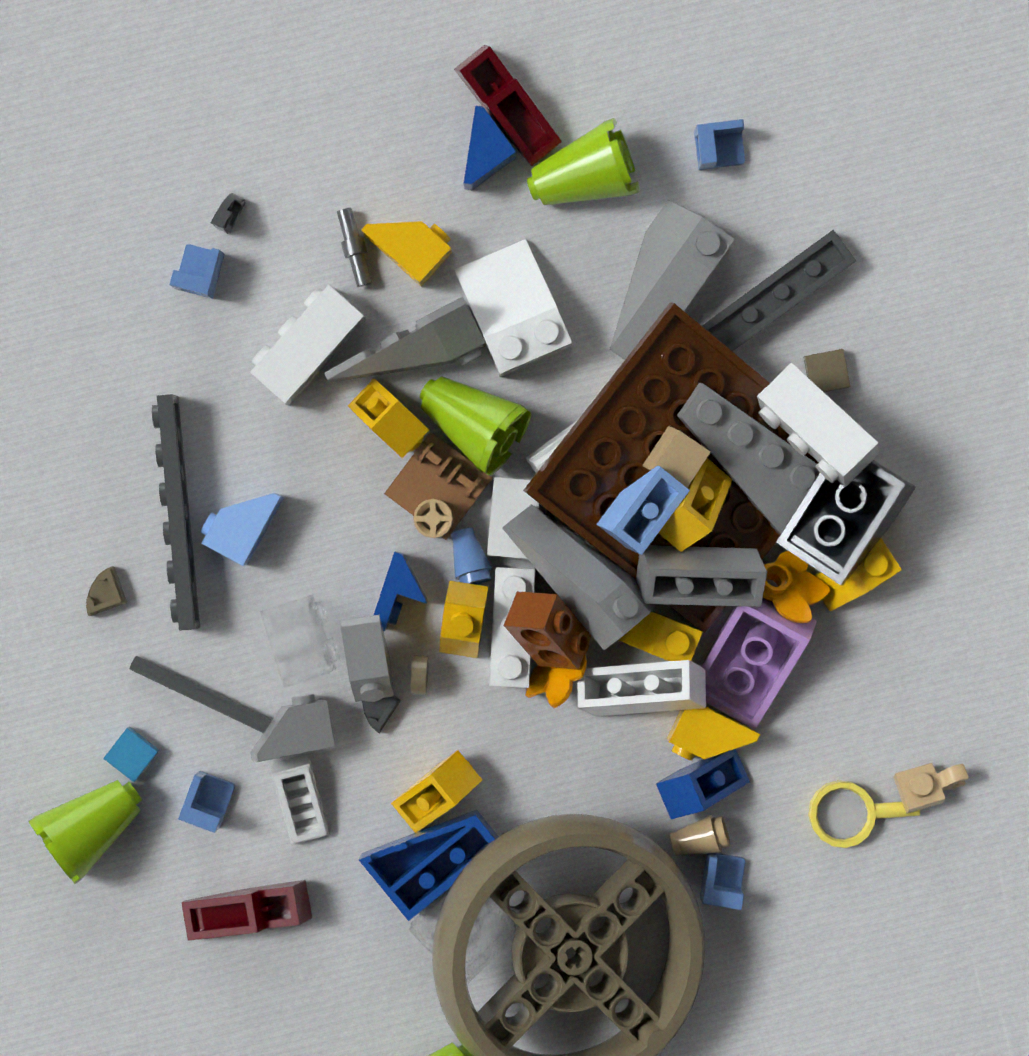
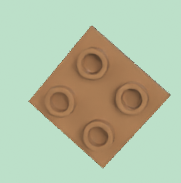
[384,431,492,540]

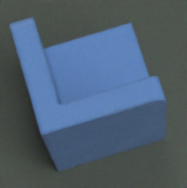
[694,119,745,170]
[169,244,225,299]
[178,771,235,833]
[700,853,745,910]

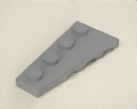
[677,383,820,535]

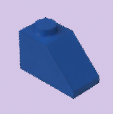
[656,749,750,819]

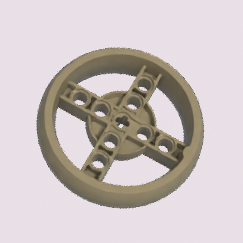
[432,814,705,1056]

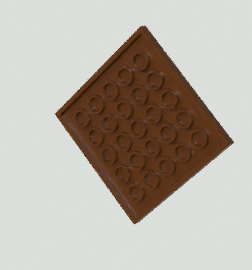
[523,302,819,633]

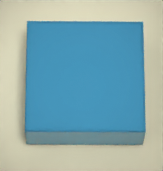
[103,727,160,782]

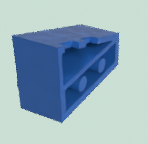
[359,810,499,921]

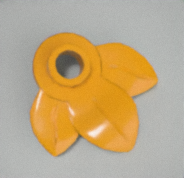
[763,551,830,623]
[525,655,587,708]

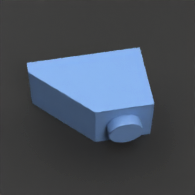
[596,465,690,555]
[201,493,284,566]

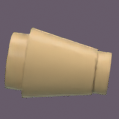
[670,815,730,856]

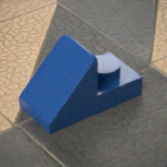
[373,551,428,631]

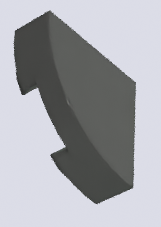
[210,193,246,234]
[362,696,401,734]

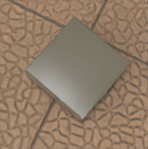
[803,349,850,392]

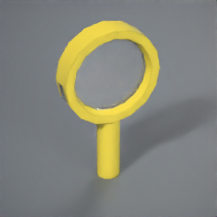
[808,780,920,848]

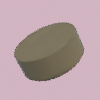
[410,655,428,695]

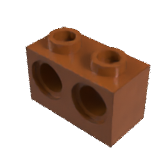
[503,591,591,670]

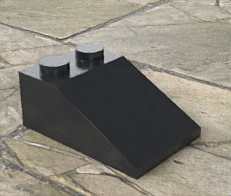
[776,460,916,586]

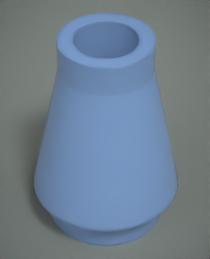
[451,528,493,585]

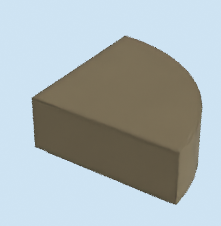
[86,566,127,616]

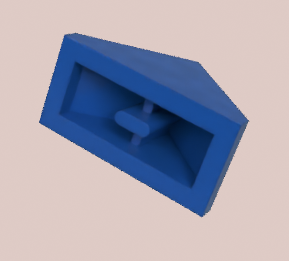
[463,106,516,191]

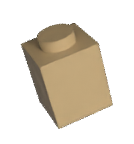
[642,426,711,488]

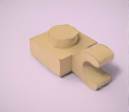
[893,763,969,814]

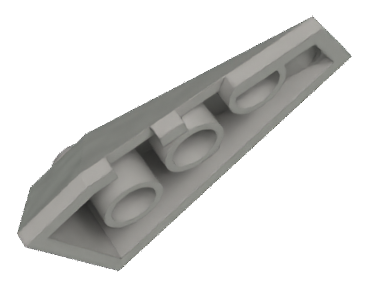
[610,200,735,360]
[324,297,486,383]
[502,504,658,650]

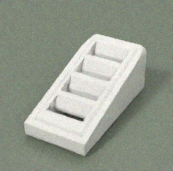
[271,755,329,845]

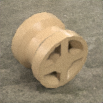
[413,499,454,538]

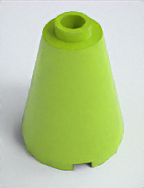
[527,118,640,205]
[419,376,531,475]
[28,780,142,884]

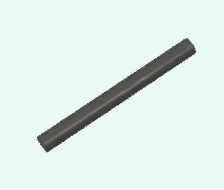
[129,656,272,733]

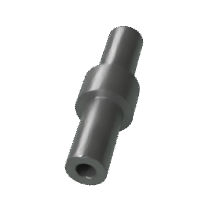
[337,208,372,287]

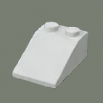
[454,239,572,377]

